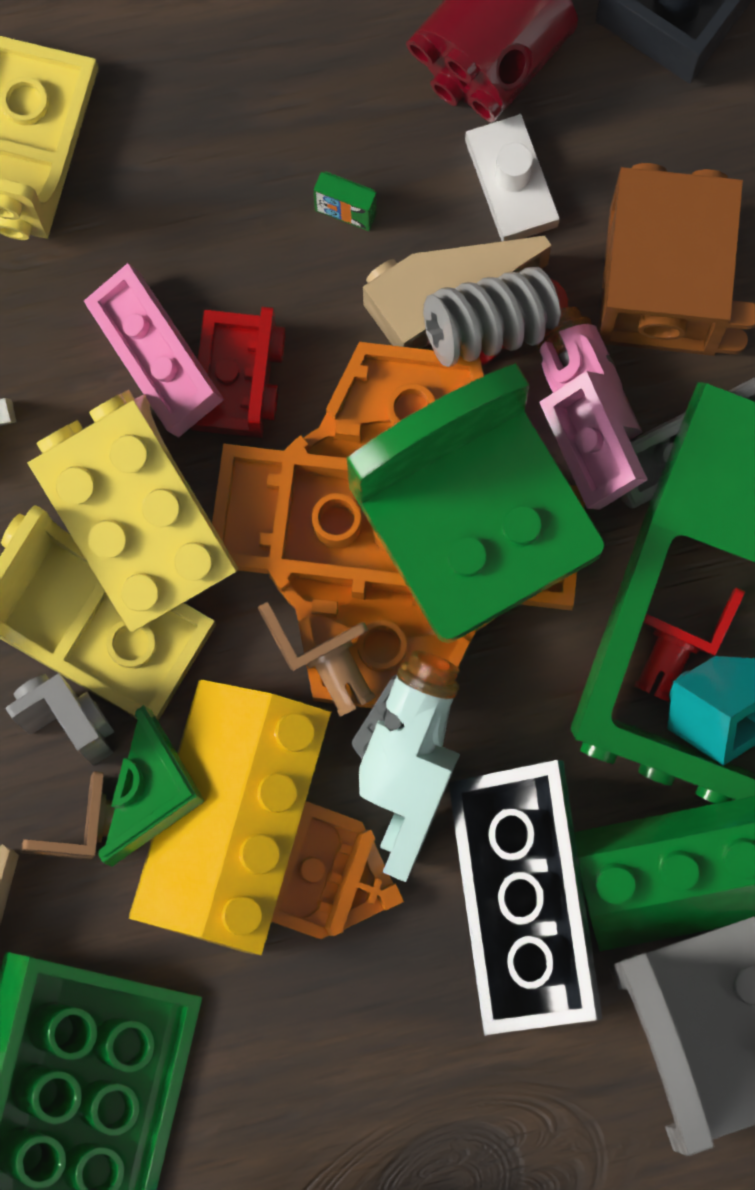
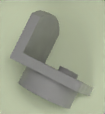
[609,917,755,1156]

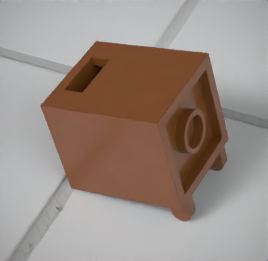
[598,163,755,356]

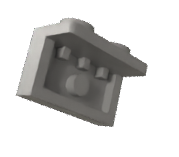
[5,673,114,766]

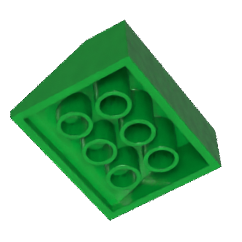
[0,952,202,1190]

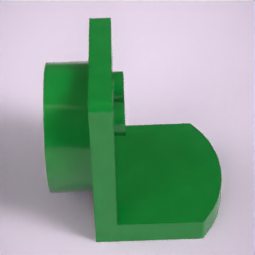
[347,363,604,643]

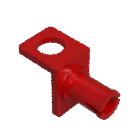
[634,587,745,703]

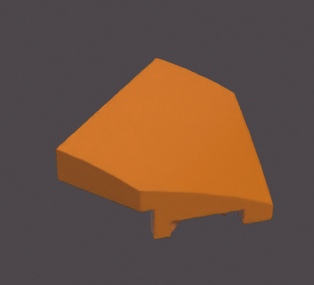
[271,801,404,939]

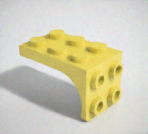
[0,36,98,240]
[27,389,238,633]
[0,505,216,720]

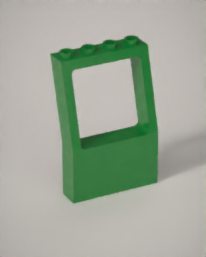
[570,382,755,804]

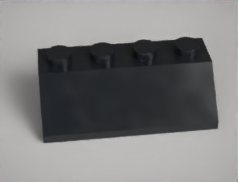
[449,760,602,1035]

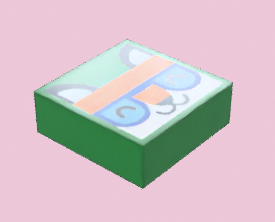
[313,171,377,231]

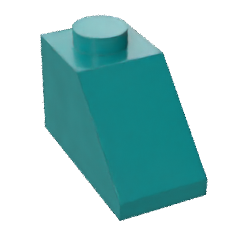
[667,656,755,766]

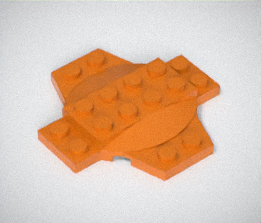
[212,342,585,708]

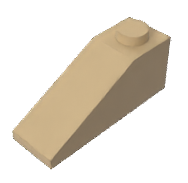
[363,236,551,349]

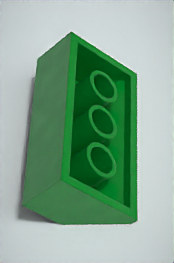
[574,796,755,952]

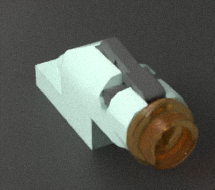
[352,651,460,882]

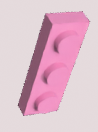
[84,263,224,438]

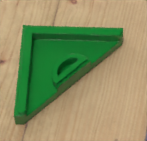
[99,705,205,867]

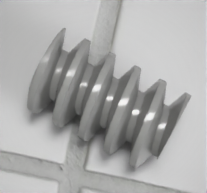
[423,267,561,367]

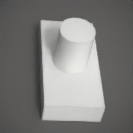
[465,114,560,241]

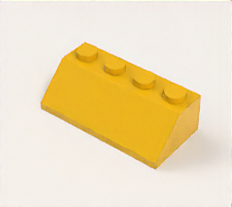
[128,680,331,955]

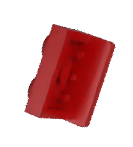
[191,307,286,438]

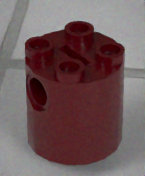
[406,0,578,122]

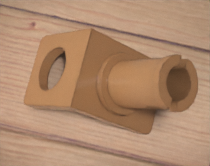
[258,602,375,716]
[21,771,152,860]

